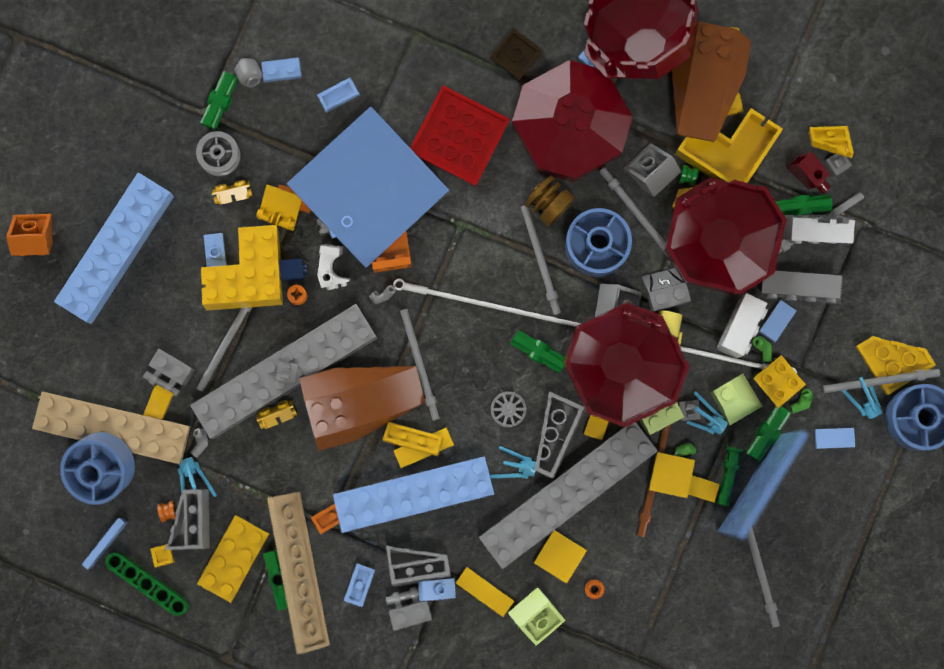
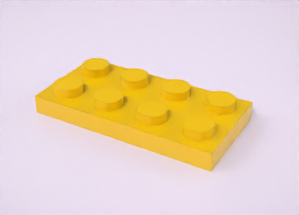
[197,515,270,603]

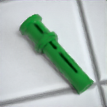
[717,446,744,506]

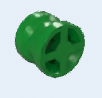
[679,165,699,186]

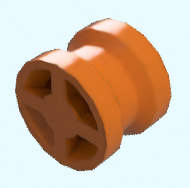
[287,285,308,305]
[157,501,177,523]

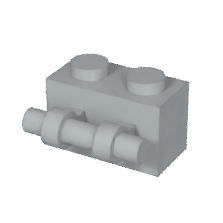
[143,349,195,397]
[386,587,432,630]

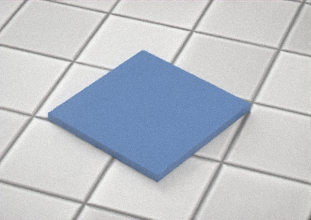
[287,106,449,268]
[717,430,808,539]

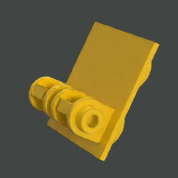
[256,184,302,231]
[753,355,806,408]

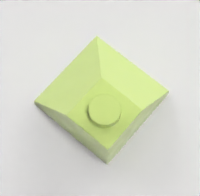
[710,374,763,426]

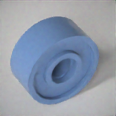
[565,208,632,277]
[885,384,944,451]
[60,432,135,504]

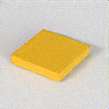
[649,452,695,498]
[533,530,587,584]

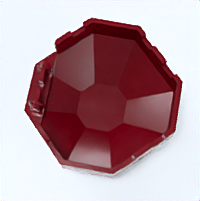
[584,0,699,79]
[512,60,633,183]
[664,178,787,296]
[563,303,690,427]

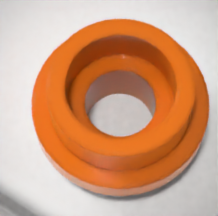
[585,579,604,599]

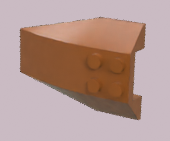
[672,22,751,142]
[299,366,425,451]

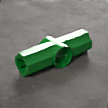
[200,72,238,130]
[775,194,833,216]
[510,330,565,373]
[746,406,791,462]
[263,550,288,611]

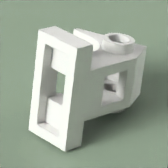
[317,244,351,290]

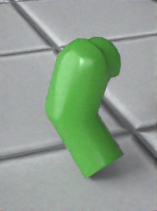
[752,336,772,362]
[789,389,813,414]
[673,443,696,457]

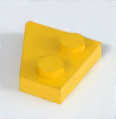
[809,126,854,158]

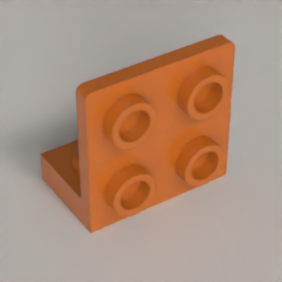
[372,231,412,273]

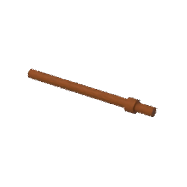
[637,425,671,538]

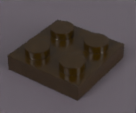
[490,28,543,81]

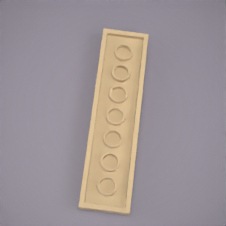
[32,392,190,464]
[267,492,330,654]

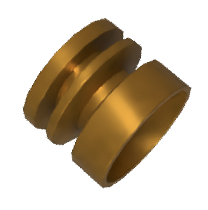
[525,176,575,227]

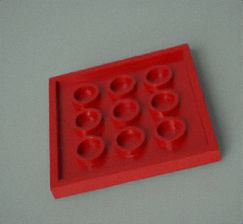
[410,85,510,187]

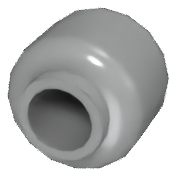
[235,58,262,87]

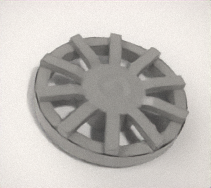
[491,391,527,428]

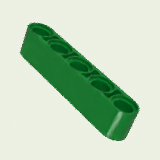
[106,552,190,616]

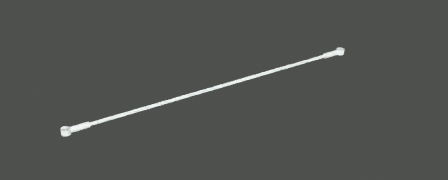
[393,279,797,373]

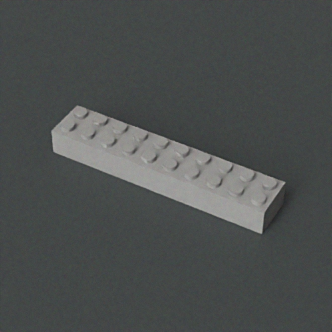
[190,304,377,439]
[479,422,657,569]

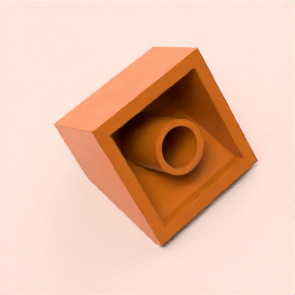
[6,213,53,256]

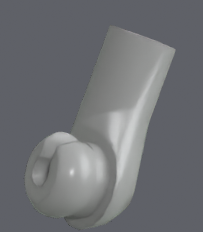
[369,285,396,304]
[190,428,208,458]

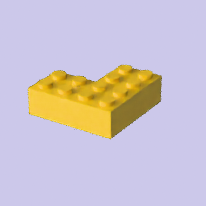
[675,108,783,183]
[201,225,283,311]

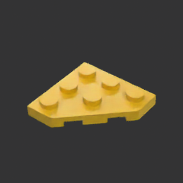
[855,336,936,395]

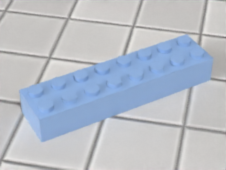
[54,173,174,324]
[333,456,494,533]

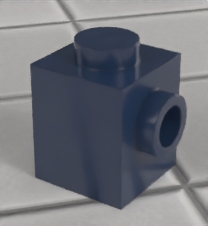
[279,259,308,282]

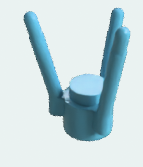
[842,377,883,419]
[686,391,728,435]
[489,446,536,479]
[177,457,217,497]

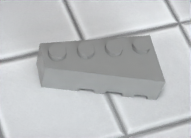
[762,271,843,304]
[535,392,585,480]

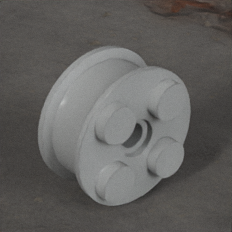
[196,131,241,176]

